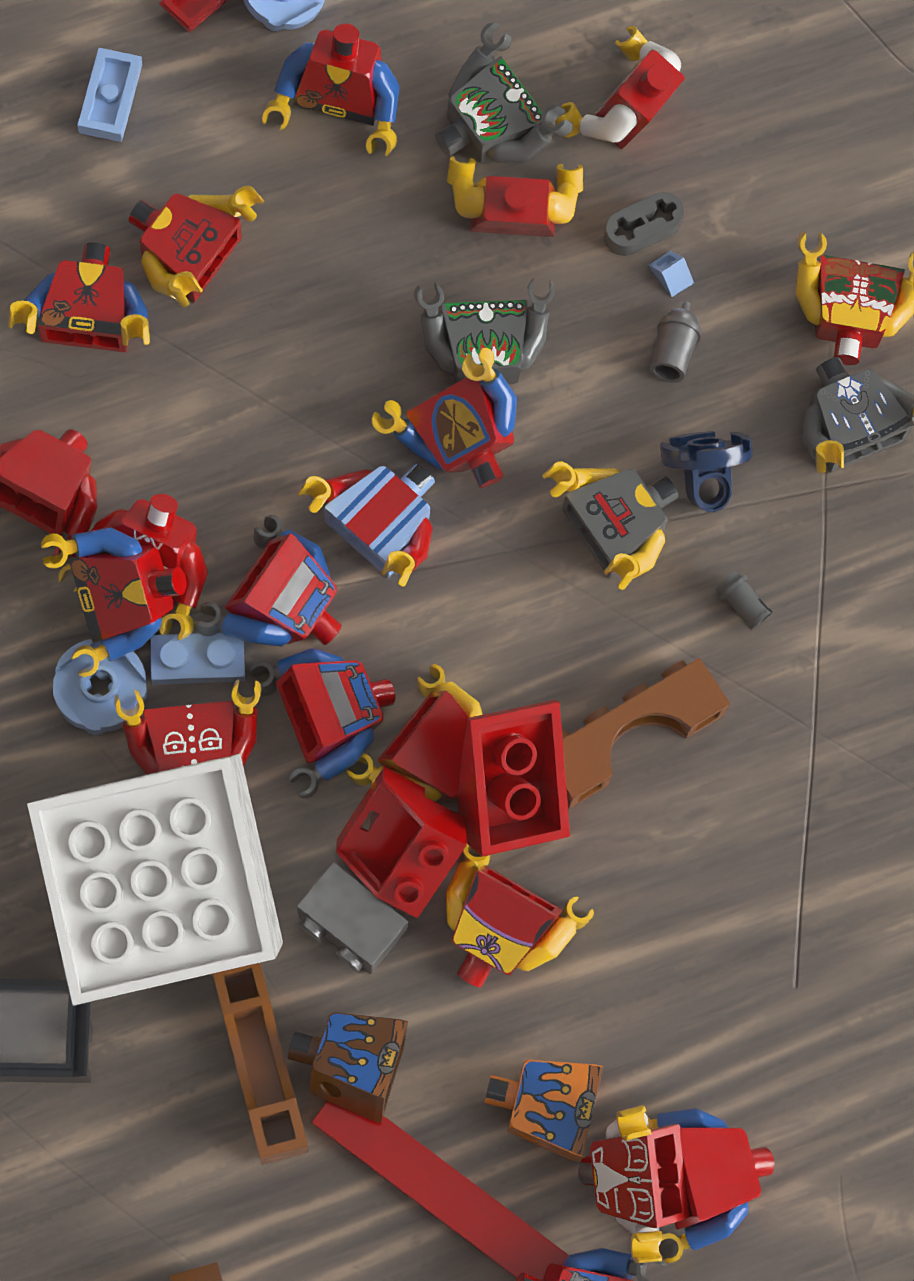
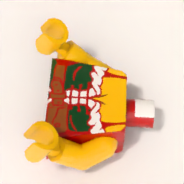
[796,232,914,365]

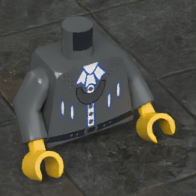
[801,357,914,473]

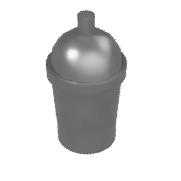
[650,301,702,383]

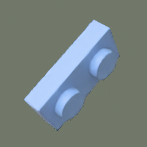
[77,48,143,142]
[150,633,245,685]

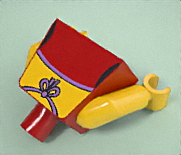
[446,844,594,988]

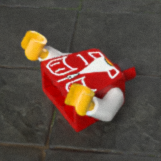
[555,26,685,149]
[578,1105,689,1263]

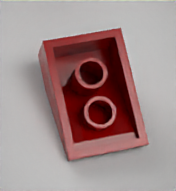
[457,699,570,857]

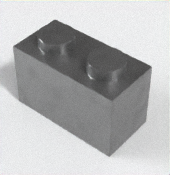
[297,862,408,974]

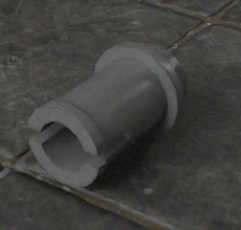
[716,571,774,631]

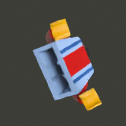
[297,464,435,587]

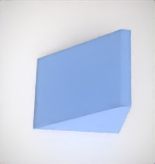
[648,251,694,297]

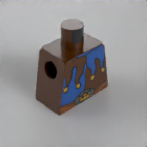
[288,1012,408,1123]

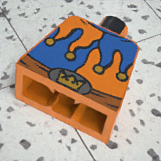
[484,1060,603,1162]

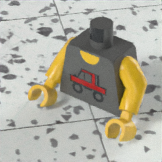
[542,462,678,590]

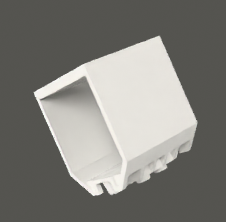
[27,754,283,1005]

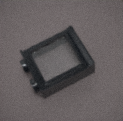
[0,979,93,1083]

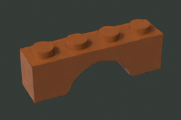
[562,657,730,809]
[212,963,309,1165]

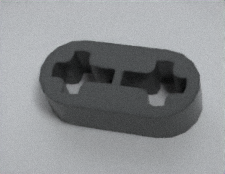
[604,192,684,256]

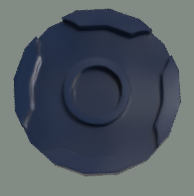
[660,431,753,512]

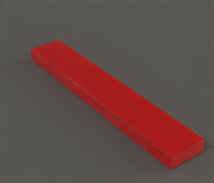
[311,1101,569,1280]

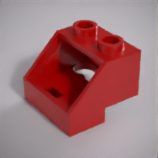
[336,767,467,918]

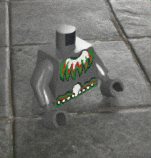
[435,22,572,164]
[414,278,555,384]

